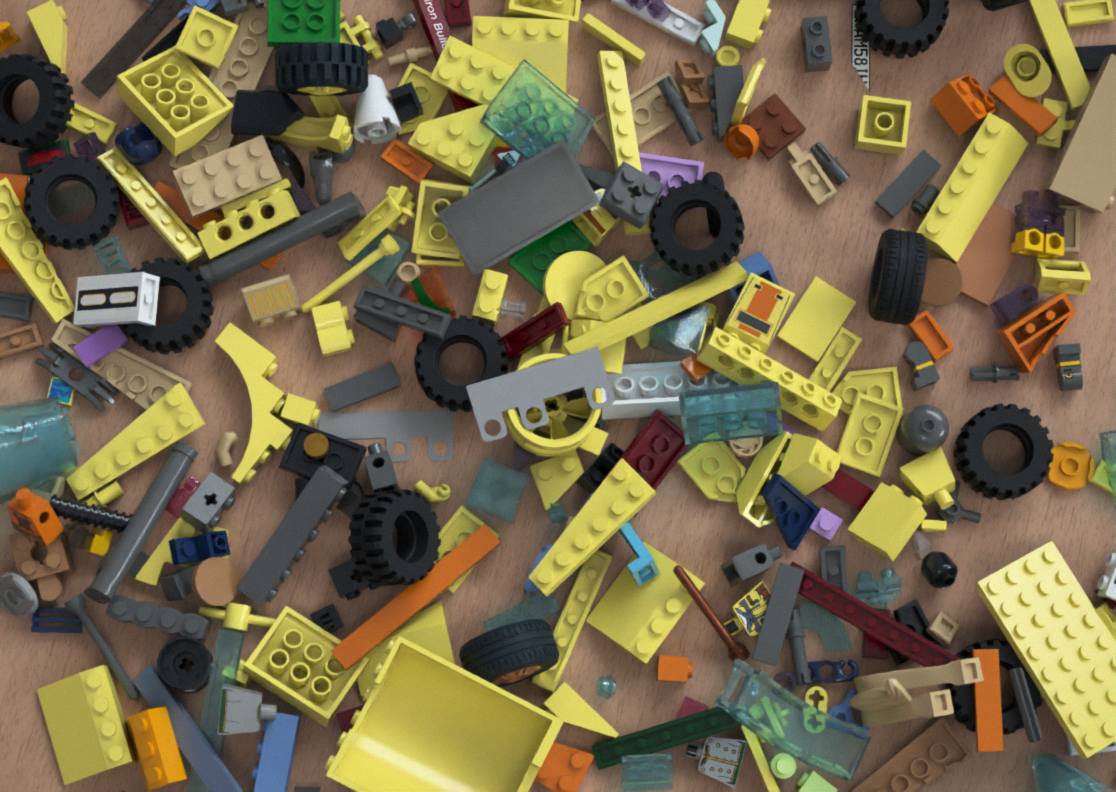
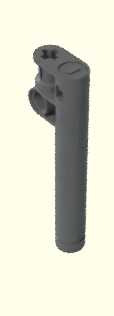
[199,191,367,288]
[84,442,198,605]

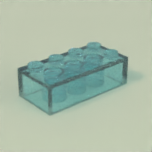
[679,382,784,445]

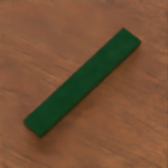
[592,701,743,770]

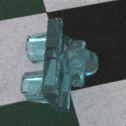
[856,567,903,610]

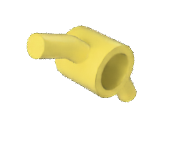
[199,602,276,631]

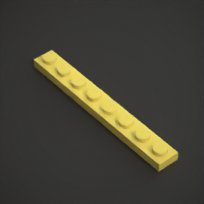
[597,50,651,235]

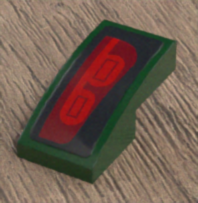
[18,140,71,176]

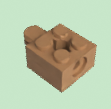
[9,524,75,602]

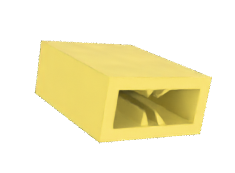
[848,482,927,561]

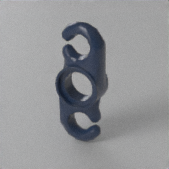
[802,660,859,684]

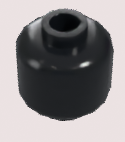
[921,552,958,588]

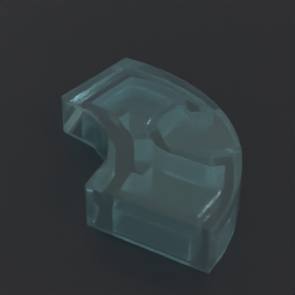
[799,602,852,652]

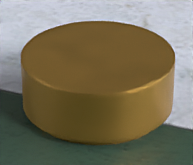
[304,433,329,459]

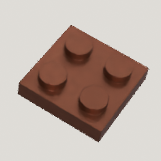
[740,93,806,160]

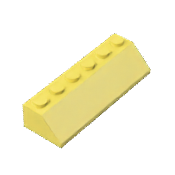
[916,113,1029,263]

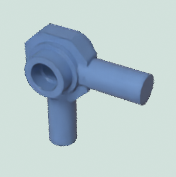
[827,688,870,738]

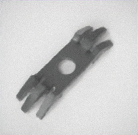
[35,342,119,412]

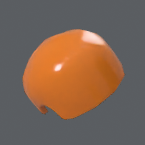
[724,124,759,160]

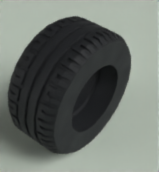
[869,229,928,325]

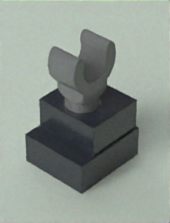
[376,13,417,49]

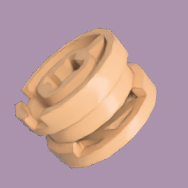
[727,422,763,459]

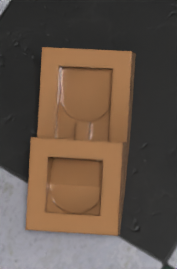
[675,59,710,109]

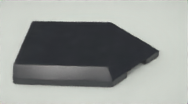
[231,90,306,136]

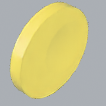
[543,251,606,321]

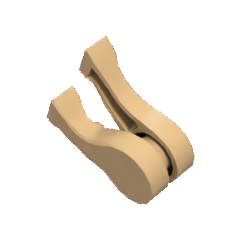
[849,657,984,728]

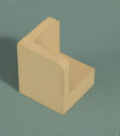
[31,472,67,503]

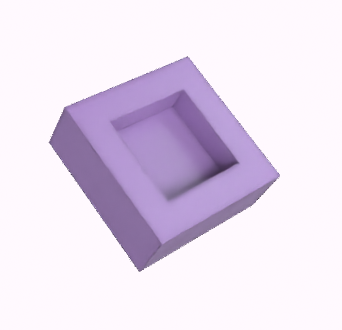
[809,507,843,542]

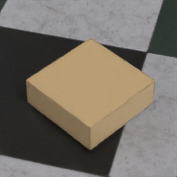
[925,611,959,647]

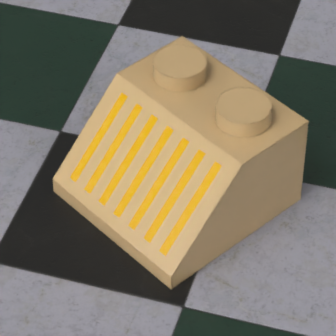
[241,274,302,327]

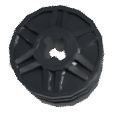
[157,636,215,694]

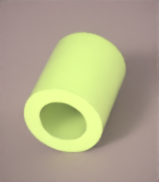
[768,753,796,779]

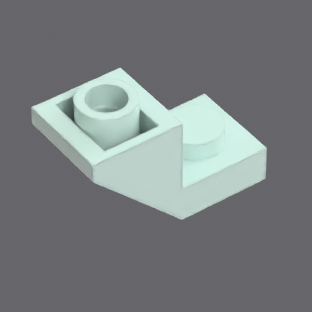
[699,0,726,58]

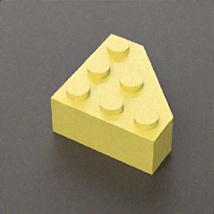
[408,104,509,184]

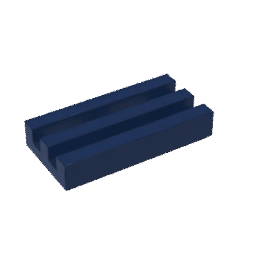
[31,607,83,633]

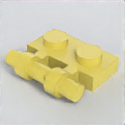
[340,15,384,64]

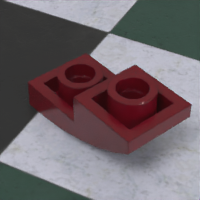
[821,469,875,511]

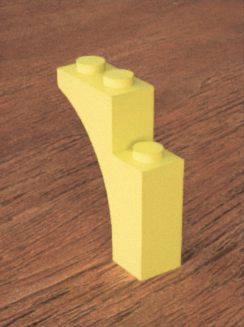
[267,114,353,155]

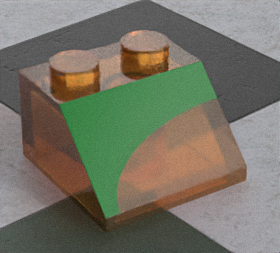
[408,266,457,319]

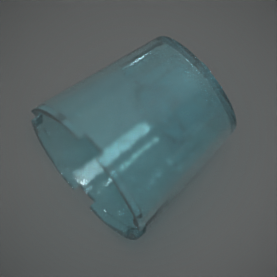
[0,397,81,505]

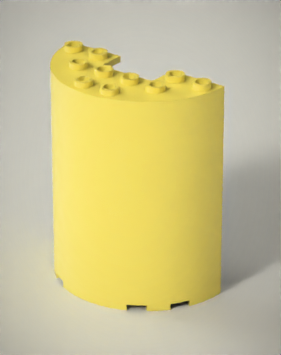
[324,636,564,792]

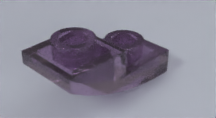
[626,0,670,22]

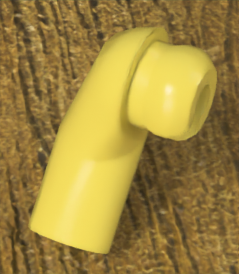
[413,480,451,503]

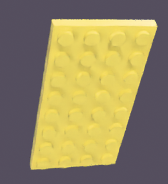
[974,541,1116,760]

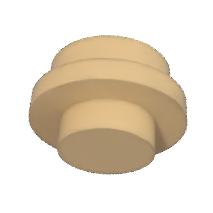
[396,262,421,286]

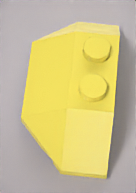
[736,431,793,528]

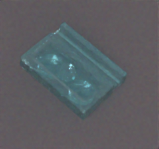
[621,753,673,792]

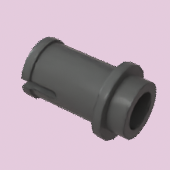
[911,184,940,215]

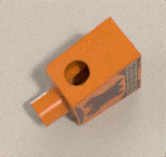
[7,488,64,546]

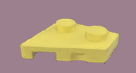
[530,449,584,511]

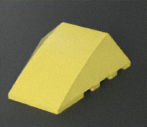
[357,601,455,697]

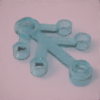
[629,248,711,302]

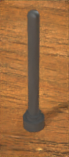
[64,593,139,700]

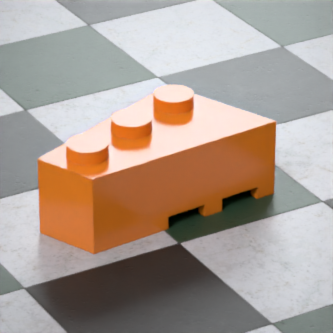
[996,292,1077,373]

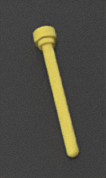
[301,234,400,313]

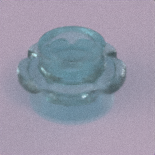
[548,501,569,525]
[597,675,616,700]

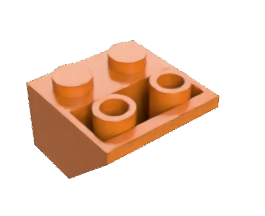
[930,73,999,137]

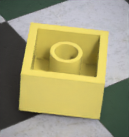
[854,95,911,155]

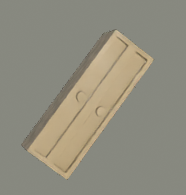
[1044,54,1116,213]

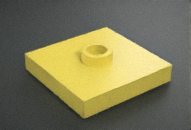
[174,5,239,70]

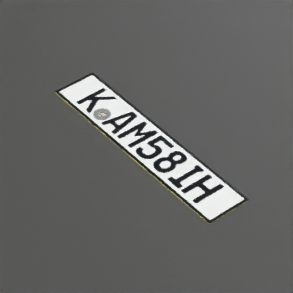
[851,4,870,91]

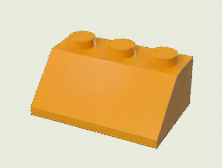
[125,706,187,792]

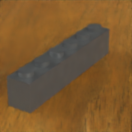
[236,465,349,605]

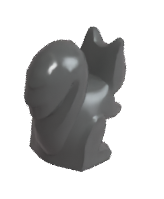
[309,150,334,206]

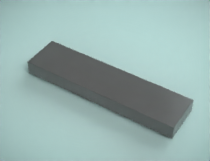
[353,285,452,340]
[752,563,805,666]

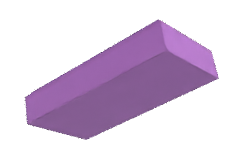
[73,324,129,368]

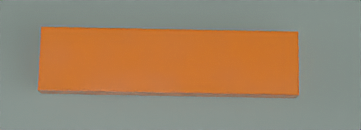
[972,649,1004,752]

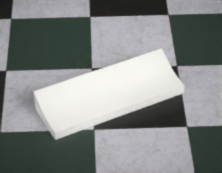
[600,361,749,420]

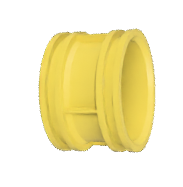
[503,353,602,457]

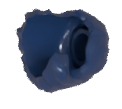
[115,123,162,165]

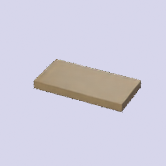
[589,71,695,160]

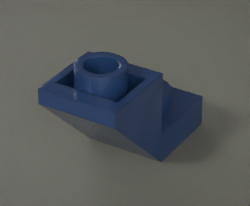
[169,530,231,565]

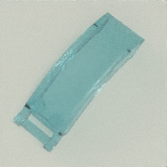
[714,659,871,781]

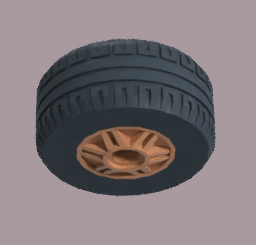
[459,619,560,688]

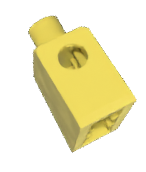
[900,447,955,510]

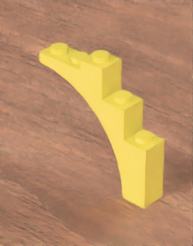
[215,322,294,486]

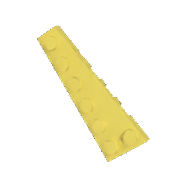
[0,178,75,324]
[66,383,206,500]
[528,458,657,597]

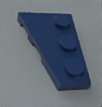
[761,473,820,551]

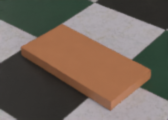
[955,203,1032,307]

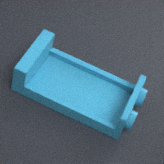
[585,493,660,587]

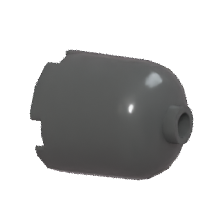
[896,405,949,457]

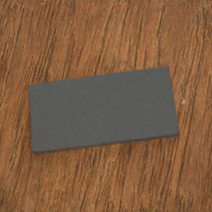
[437,138,600,276]

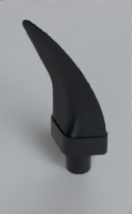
[265,137,305,189]

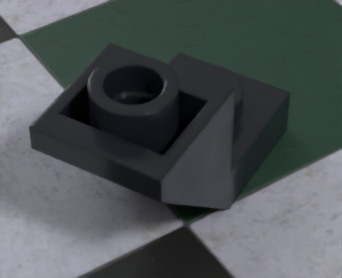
[577,443,624,494]

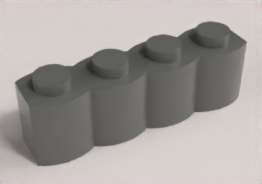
[106,595,212,641]

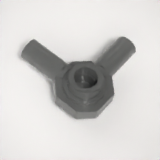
[937,480,981,524]

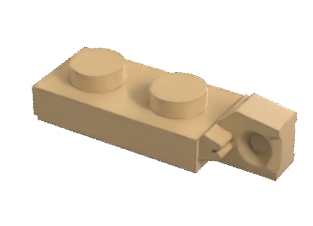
[785,142,838,207]

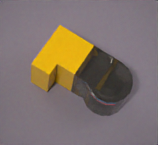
[60,524,113,556]

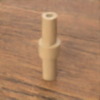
[388,45,433,67]

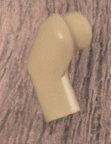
[216,431,238,468]

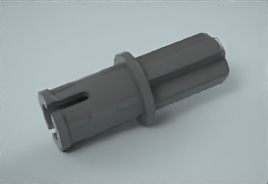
[810,142,850,186]
[969,364,1020,383]

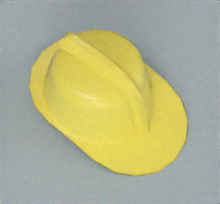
[1004,44,1052,97]

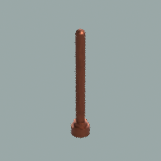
[673,565,750,665]

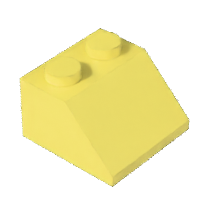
[567,320,626,374]
[778,433,842,496]

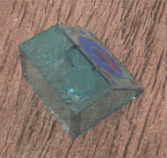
[648,305,710,355]

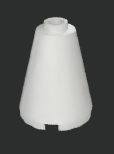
[353,74,401,144]

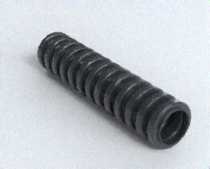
[50,494,133,534]

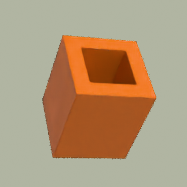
[656,655,693,683]

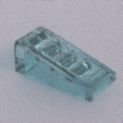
[93,235,132,275]

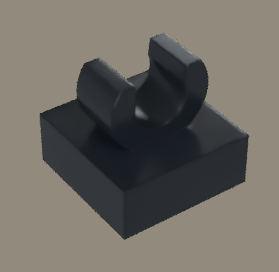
[310,604,344,633]

